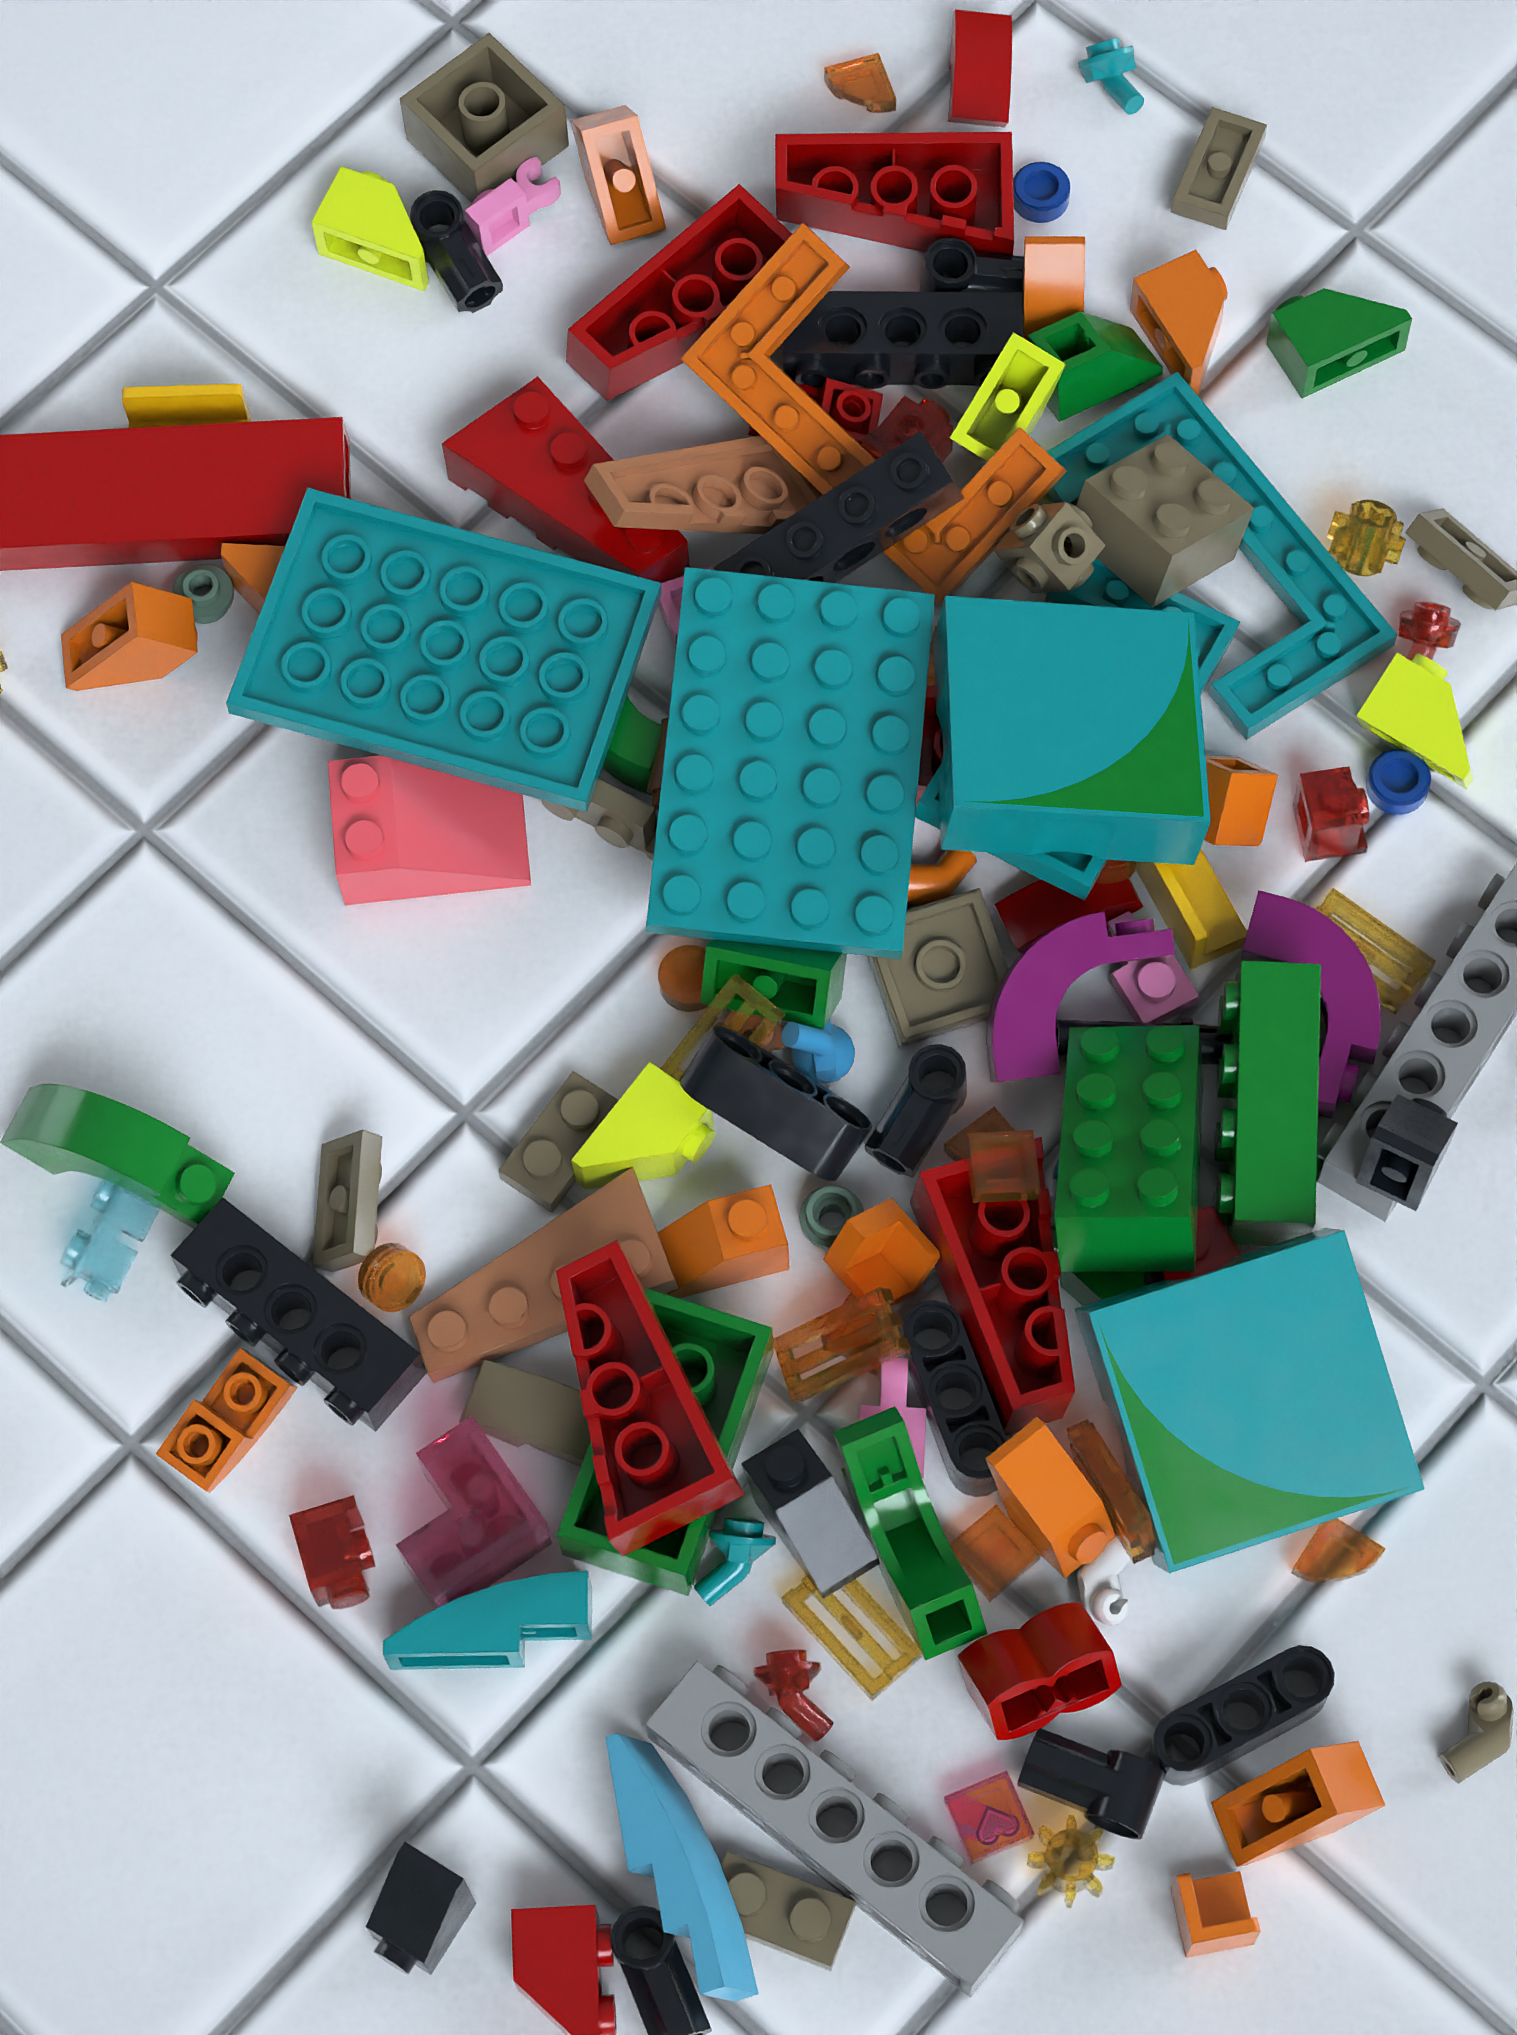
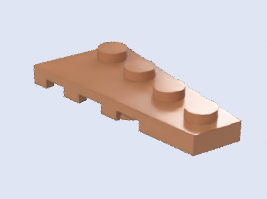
[584,435,823,534]
[409,1167,678,1383]

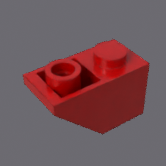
[511,1905,617,2035]

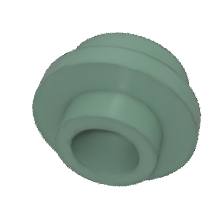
[172,564,234,624]
[800,1186,864,1250]

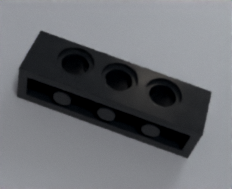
[782,291,1023,389]
[713,431,964,583]
[170,1198,427,1432]

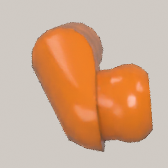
[907,850,977,905]

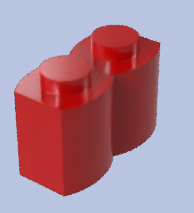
[957,1602,1122,1740]

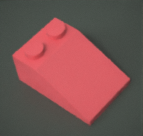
[328,755,531,905]

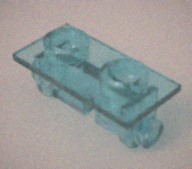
[60,1179,160,1302]

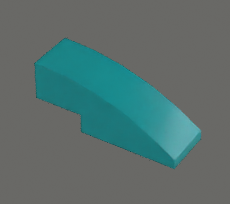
[383,1570,592,1670]

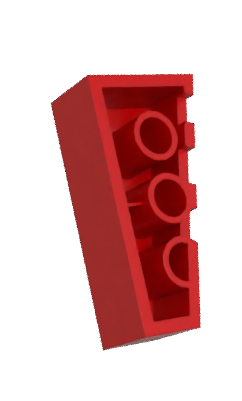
[775,132,1014,255]
[566,184,792,401]
[442,376,690,583]
[910,1137,1075,1435]
[556,1240,744,1557]

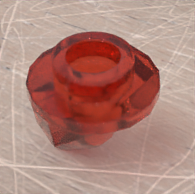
[1399,602,1461,661]
[753,1650,834,1742]

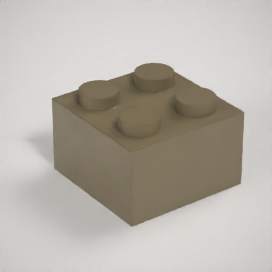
[399,33,569,203]
[1076,434,1254,607]

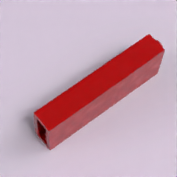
[0,417,351,571]

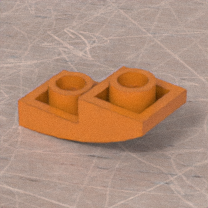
[1023,236,1085,341]
[156,1348,298,1493]

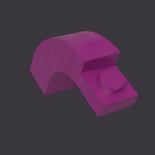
[1241,890,1381,1119]
[986,911,1175,1082]

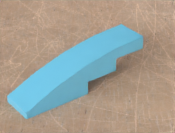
[605,1733,759,2002]

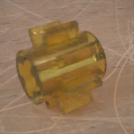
[1327,499,1406,576]
[1027,1815,1115,1908]

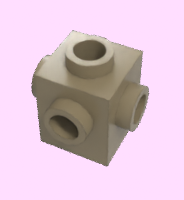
[993,502,1106,593]

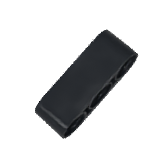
[679,1026,872,1181]
[902,1300,1007,1497]
[1149,1645,1335,1786]

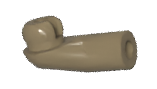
[1439,1681,1514,1784]

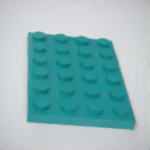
[226,488,662,812]
[646,567,935,959]

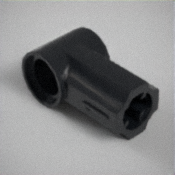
[410,190,503,313]
[920,237,1024,292]
[865,1044,967,1178]
[1017,1728,1166,1840]
[611,1905,712,2035]

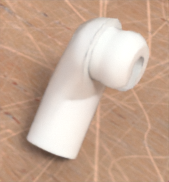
[1076,1527,1140,1627]

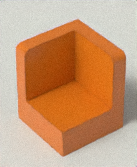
[1204,755,1278,846]
[823,1198,940,1315]
[1170,1871,1261,1958]

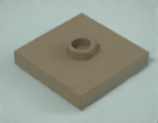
[867,888,1008,1048]

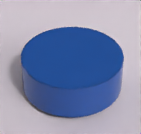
[1013,162,1070,223]
[1366,749,1431,815]

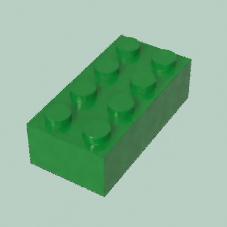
[1213,961,1321,1246]
[1054,1025,1204,1272]
[557,1288,774,1596]

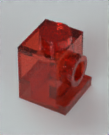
[862,396,954,463]
[1292,766,1369,862]
[289,1495,376,1609]

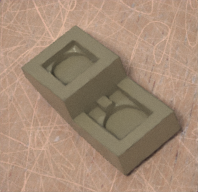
[459,1360,591,1467]

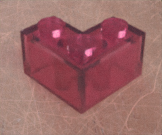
[396,1416,553,1610]

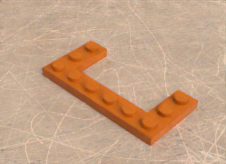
[681,223,1067,606]

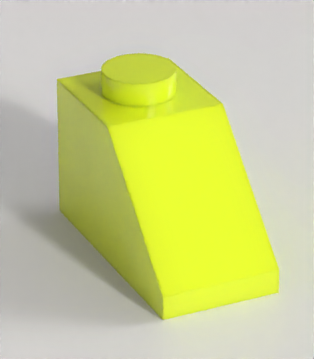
[311,166,429,291]
[950,332,1066,462]
[1356,653,1473,790]
[571,1062,716,1189]

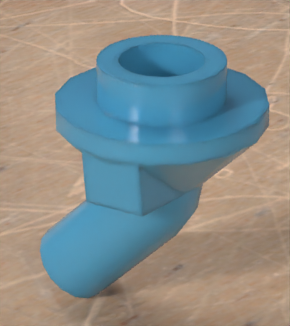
[781,1019,855,1084]

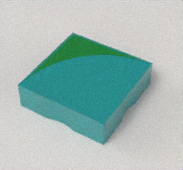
[933,596,1211,865]
[1075,1228,1425,1573]

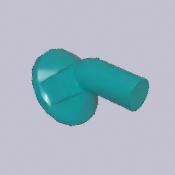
[1078,37,1144,115]
[694,1517,776,1606]

